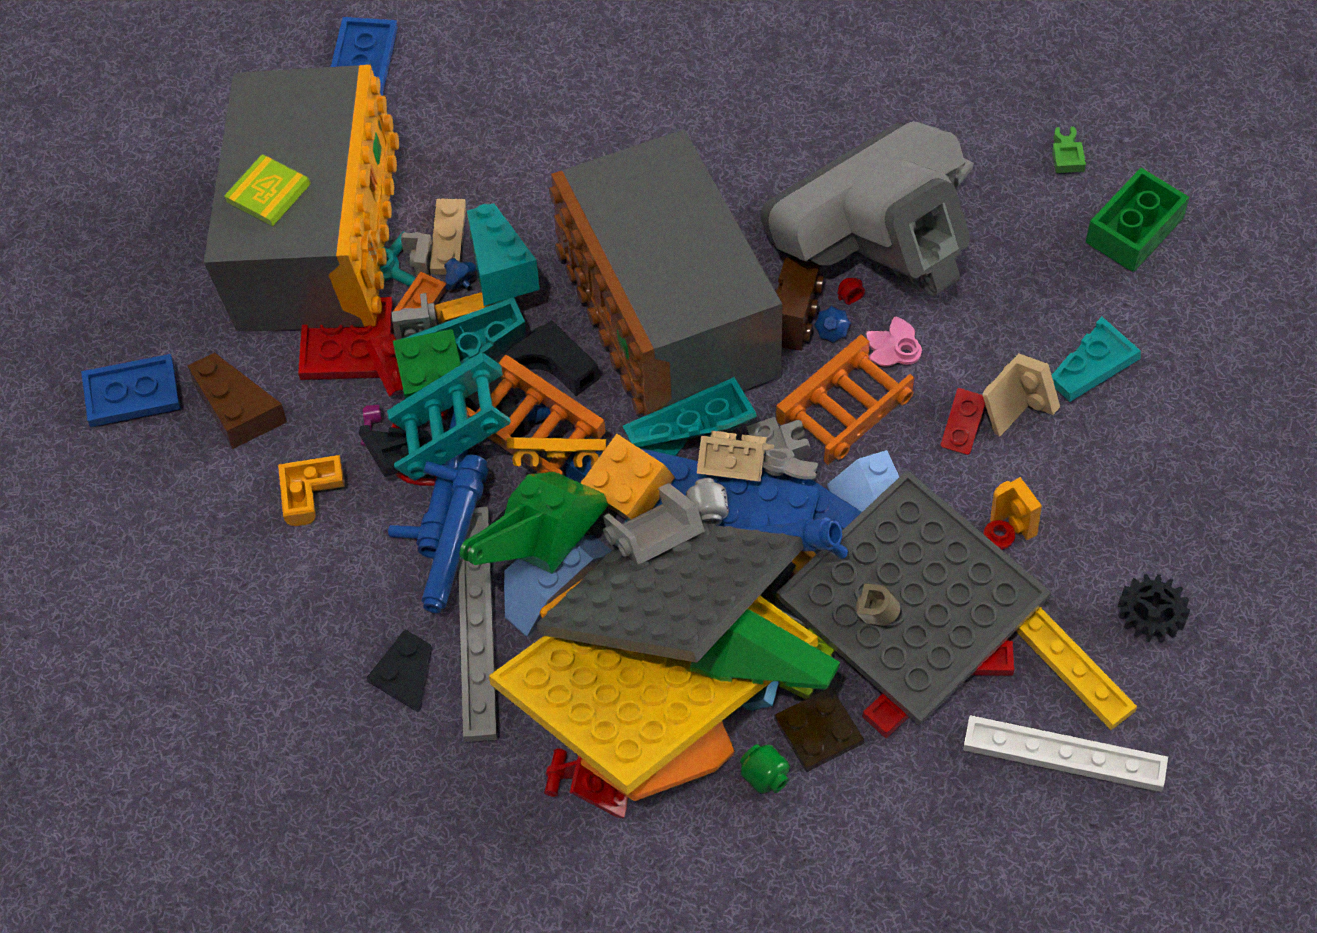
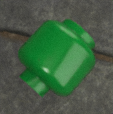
[740,744,790,794]

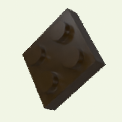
[774,687,864,772]

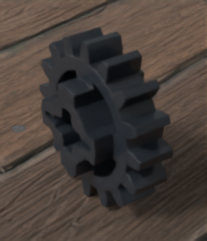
[1118,574,1190,642]

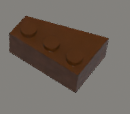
[187,352,287,449]

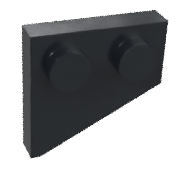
[359,425,432,477]
[367,629,432,712]

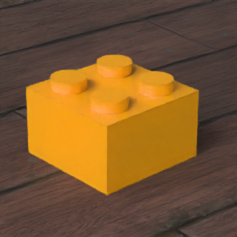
[581,434,675,521]

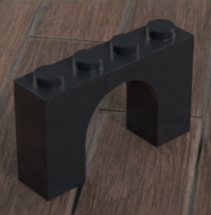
[465,320,599,438]

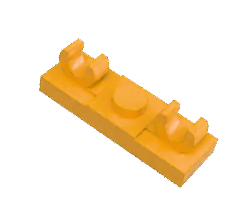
[507,437,606,468]

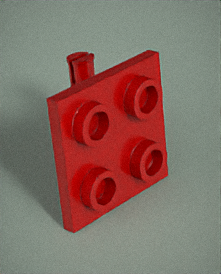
[544,748,629,818]

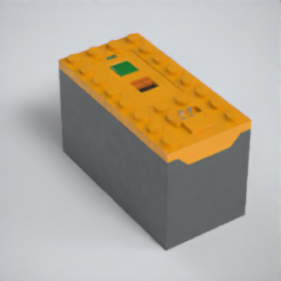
[204,65,399,331]

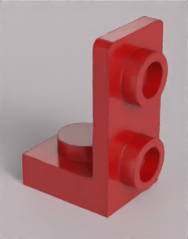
[941,388,986,455]

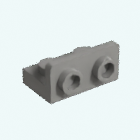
[391,293,437,340]

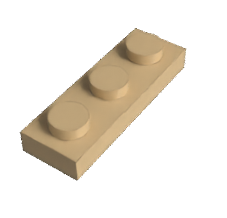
[430,199,466,275]

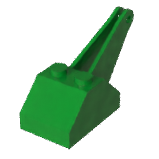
[459,472,608,574]

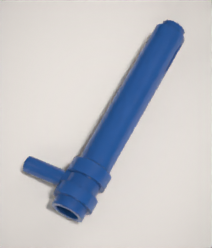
[388,409,472,559]
[421,455,489,613]
[733,518,848,559]

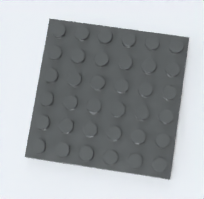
[776,470,1051,726]
[536,523,804,662]

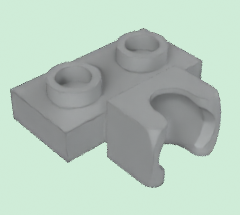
[746,417,812,459]

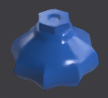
[444,258,476,291]
[814,306,852,343]

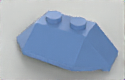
[504,535,612,638]

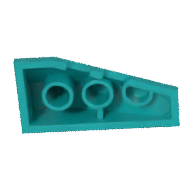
[623,377,757,447]

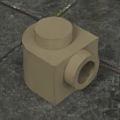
[856,583,900,625]

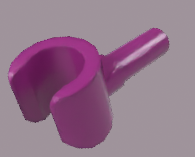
[360,405,382,446]

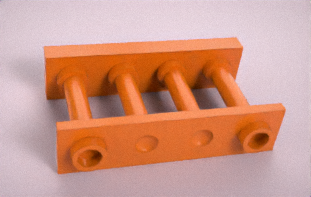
[776,335,914,465]
[466,355,606,475]

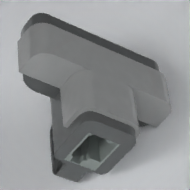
[760,121,970,296]

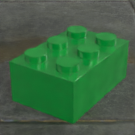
[1085,168,1189,273]

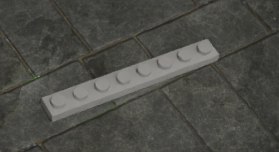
[458,507,497,742]

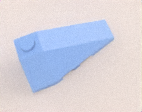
[827,450,899,512]

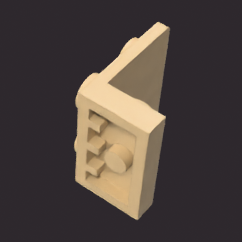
[983,353,1060,436]
[697,431,774,481]

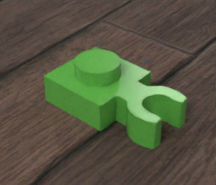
[1052,127,1086,173]

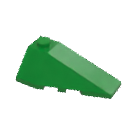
[690,609,840,690]

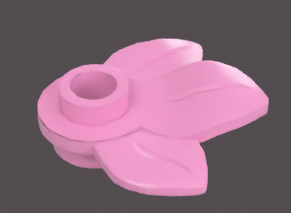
[866,317,922,366]

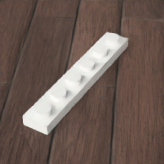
[963,715,1168,792]

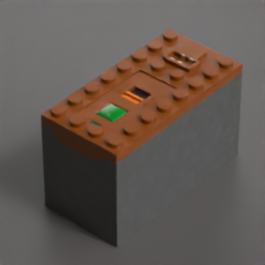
[548,129,782,417]

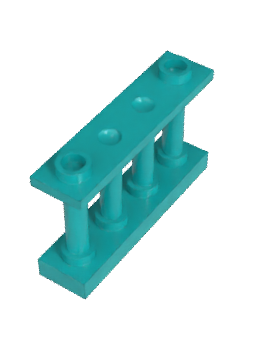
[387,352,511,481]

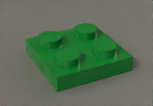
[393,329,461,399]

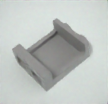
[603,483,705,565]

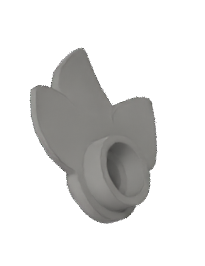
[762,448,818,479]

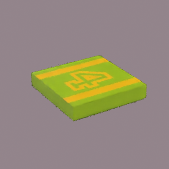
[224,154,311,226]

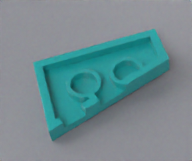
[1052,316,1141,402]

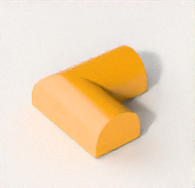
[278,455,345,526]

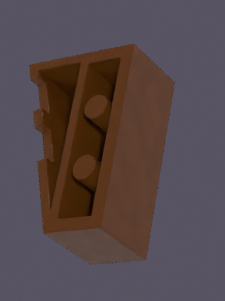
[775,257,824,351]

